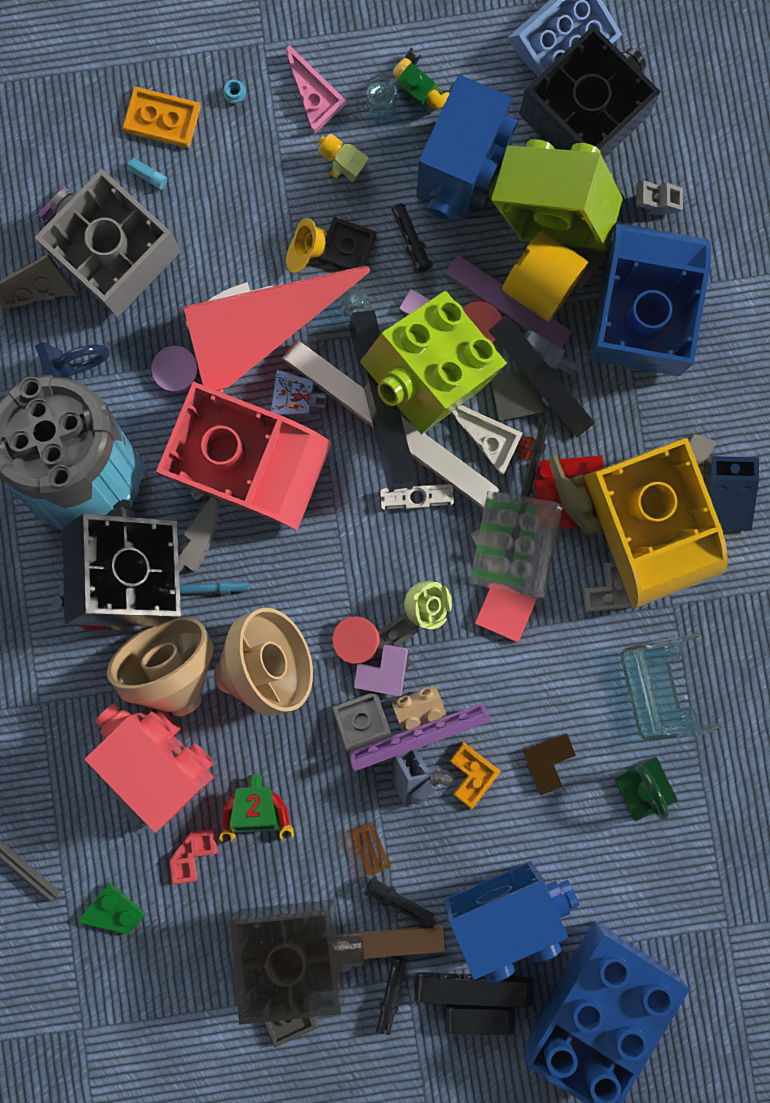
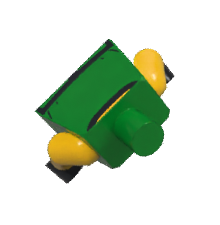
[393,48,454,114]

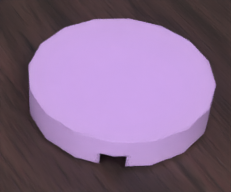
[151,346,199,393]

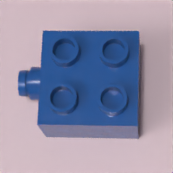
[416,74,518,221]
[444,861,580,983]

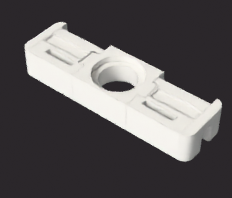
[380,484,454,511]

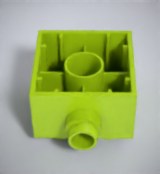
[489,139,623,252]
[360,290,507,435]

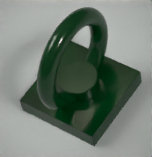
[613,757,678,822]

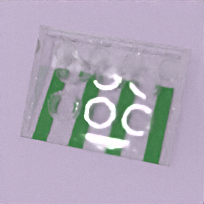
[470,491,563,598]

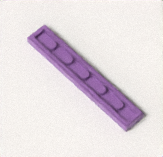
[445,255,572,348]
[349,703,491,771]

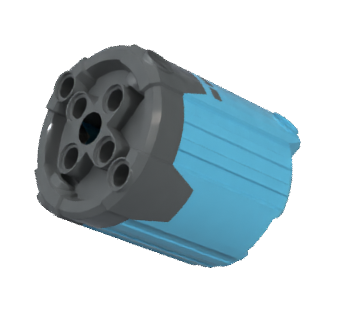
[0,375,146,530]

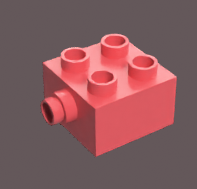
[85,703,214,833]

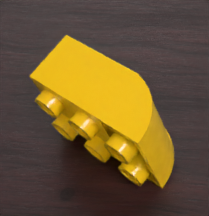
[583,438,728,609]

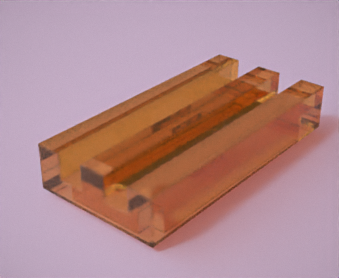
[350,821,391,876]

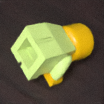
[318,134,369,182]

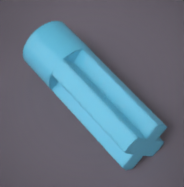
[127,157,167,190]

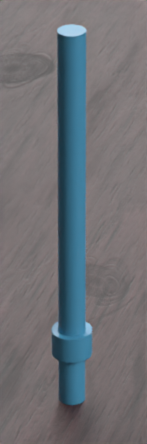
[180,580,249,595]

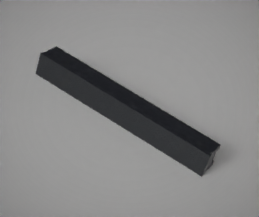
[349,310,417,493]

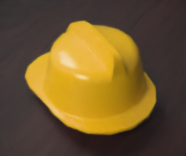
[286,218,326,273]

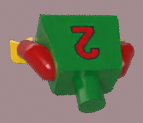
[219,775,294,843]

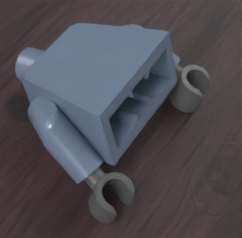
[392,744,452,808]

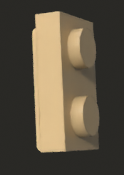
[392,686,447,732]

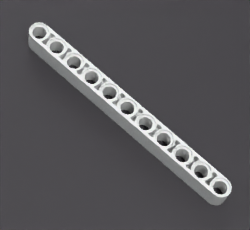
[282,340,499,509]

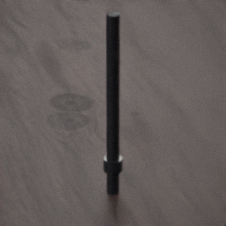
[504,423,549,561]

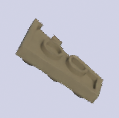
[0,253,77,309]

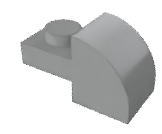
[637,180,683,215]

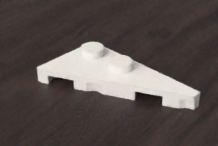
[451,405,522,474]

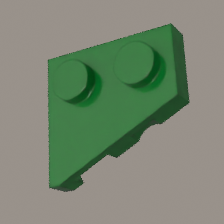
[78,883,146,935]

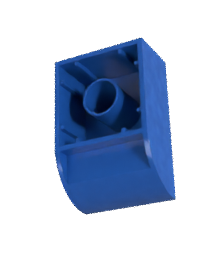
[588,223,711,377]
[525,921,690,1103]

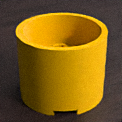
[502,230,589,322]

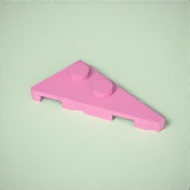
[286,45,346,134]

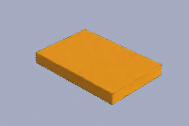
[122,86,201,149]

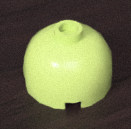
[404,581,452,629]

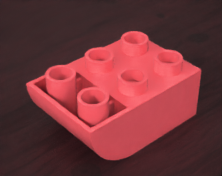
[156,382,332,531]

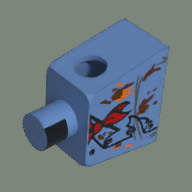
[271,370,327,418]

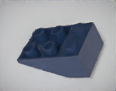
[704,456,759,531]

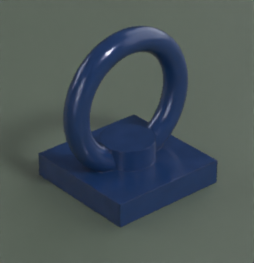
[35,342,110,380]

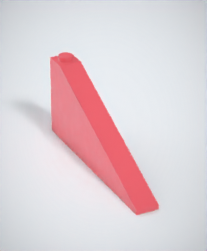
[183,266,370,393]

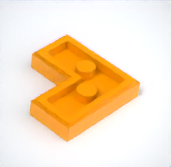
[449,742,501,809]

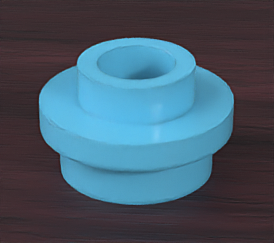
[223,80,246,104]

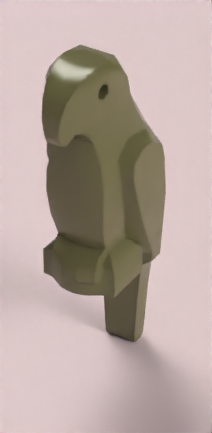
[549,454,602,535]

